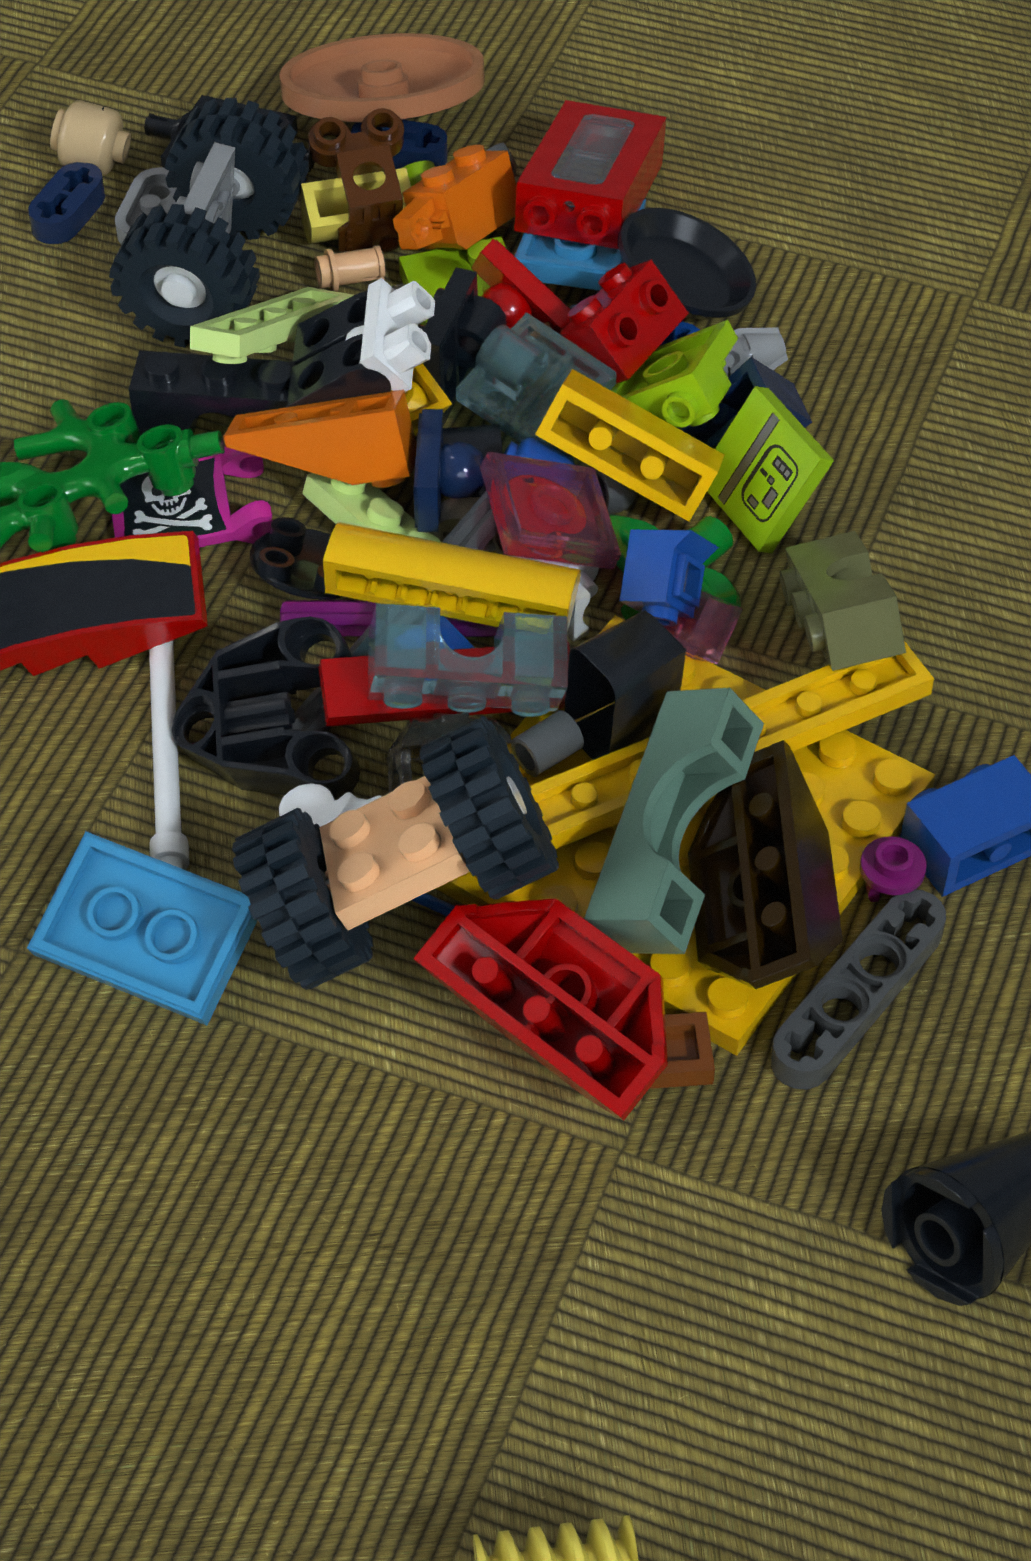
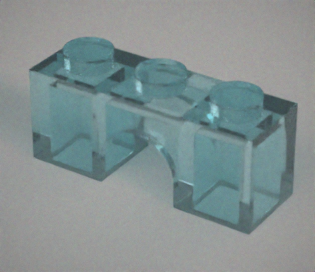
[367,603,568,717]

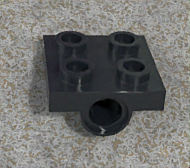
[418,267,507,427]

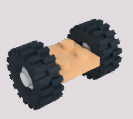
[232,716,559,990]

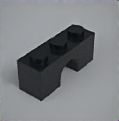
[128,350,308,435]

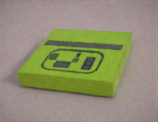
[707,386,834,553]

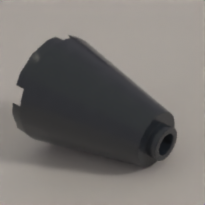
[881,1131,1031,1306]

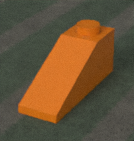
[223,389,417,488]

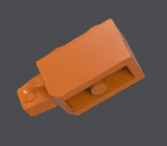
[393,145,517,250]

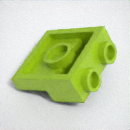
[611,319,738,428]

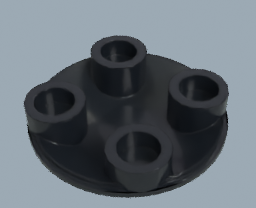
[249,517,343,600]

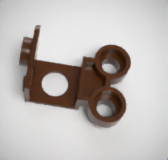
[308,108,404,252]

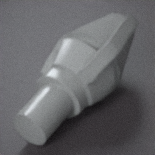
[723,327,788,377]

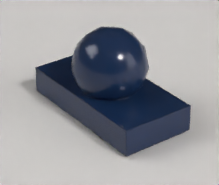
[414,409,488,532]

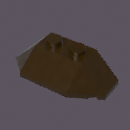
[688,740,843,989]

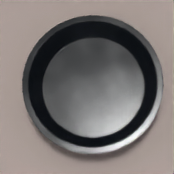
[618,208,756,320]

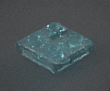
[456,312,617,449]

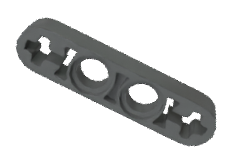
[771,889,946,1090]

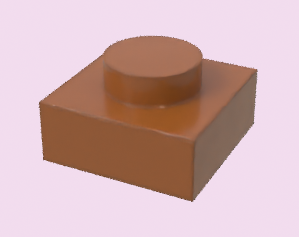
[649,1012,715,1089]

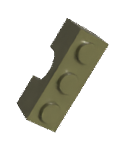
[780,531,906,671]

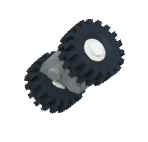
[109,98,309,348]

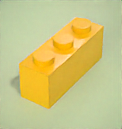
[535,369,724,522]

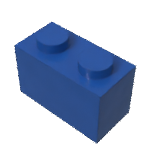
[900,755,1031,897]

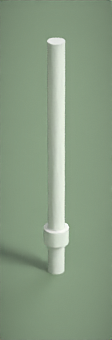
[149,640,189,870]

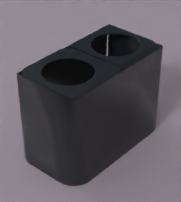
[564,610,686,760]

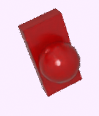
[471,239,571,337]

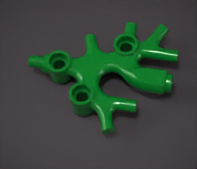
[0,399,225,552]

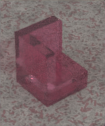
[664,589,743,664]

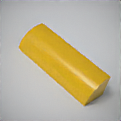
[323,522,581,641]

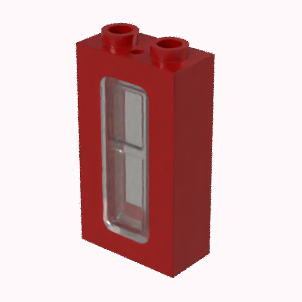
[514,100,667,249]

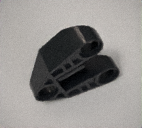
[172,616,360,800]

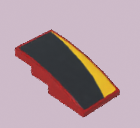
[0,531,208,676]

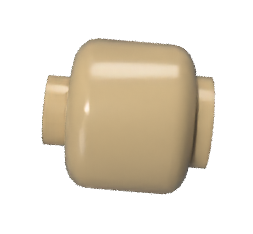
[50,100,131,176]

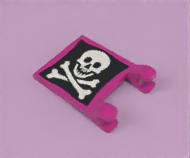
[112,446,273,548]

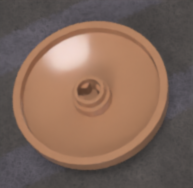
[279,33,485,123]

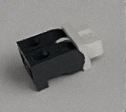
[287,278,435,407]

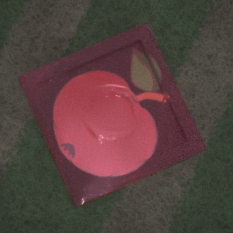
[480,452,622,569]

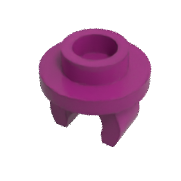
[860,836,927,902]

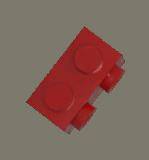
[555,259,689,387]

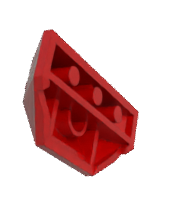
[413,899,668,1121]

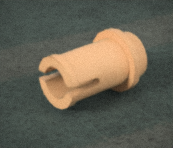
[314,245,385,292]

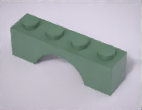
[584,688,764,954]

